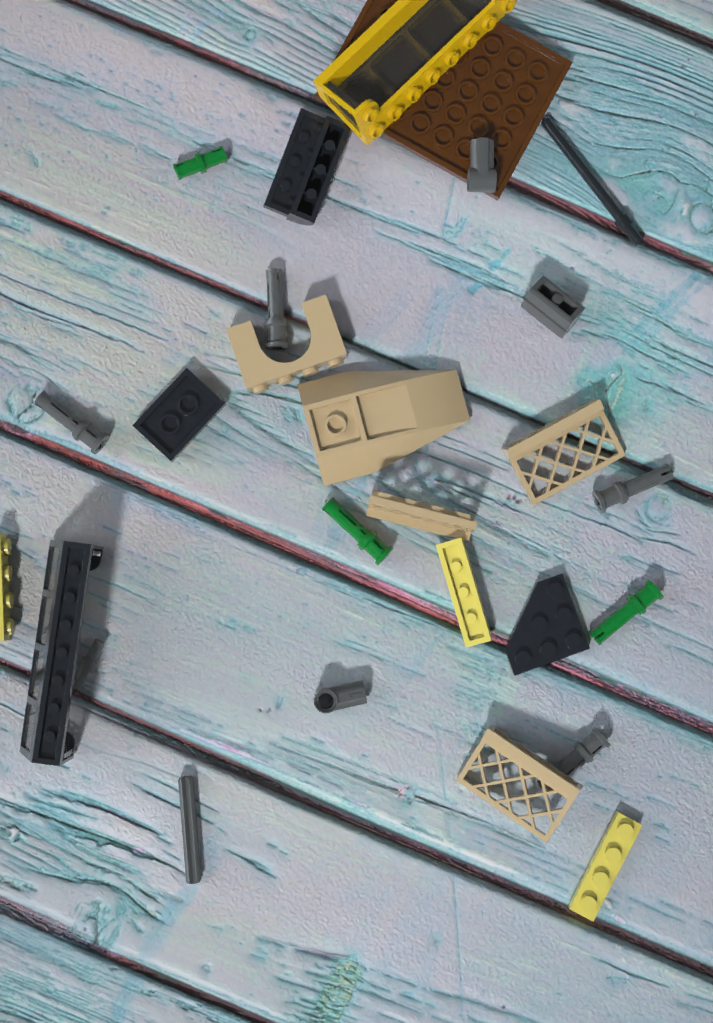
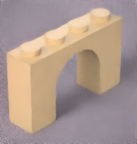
[226,294,347,394]

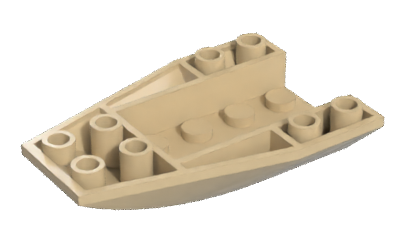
[297,370,470,486]

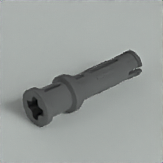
[264,268,289,350]
[34,391,109,454]
[592,464,673,513]
[537,727,611,791]

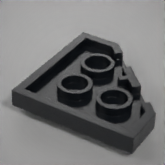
[505,573,590,676]

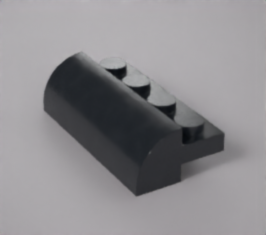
[263,108,350,226]

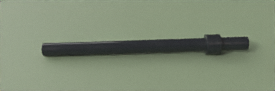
[541,117,644,247]

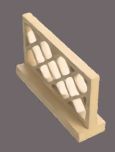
[502,399,626,505]
[366,490,477,542]
[456,725,583,843]

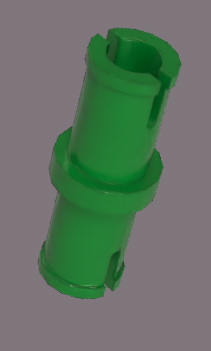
[173,146,228,180]

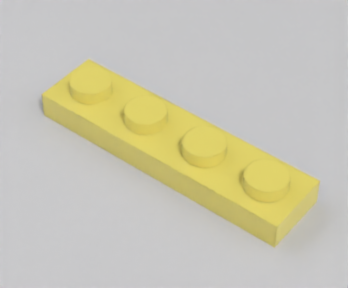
[0,533,15,641]
[436,537,493,647]
[568,811,642,922]

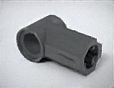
[467,137,497,193]
[313,680,367,713]

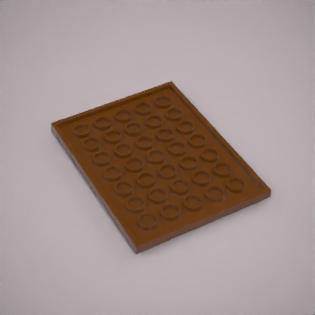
[315,0,573,201]

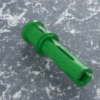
[322,497,394,566]
[589,579,664,646]

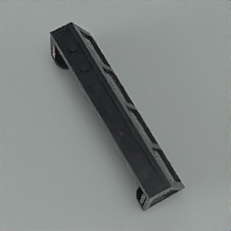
[19,540,104,766]

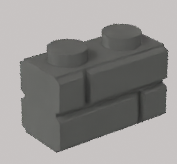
[520,276,585,339]

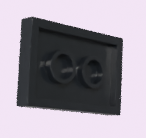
[132,368,226,462]

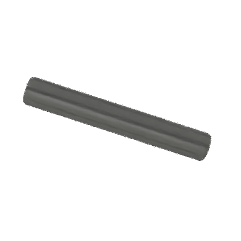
[178,776,201,884]

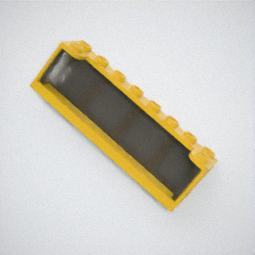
[313,0,517,146]

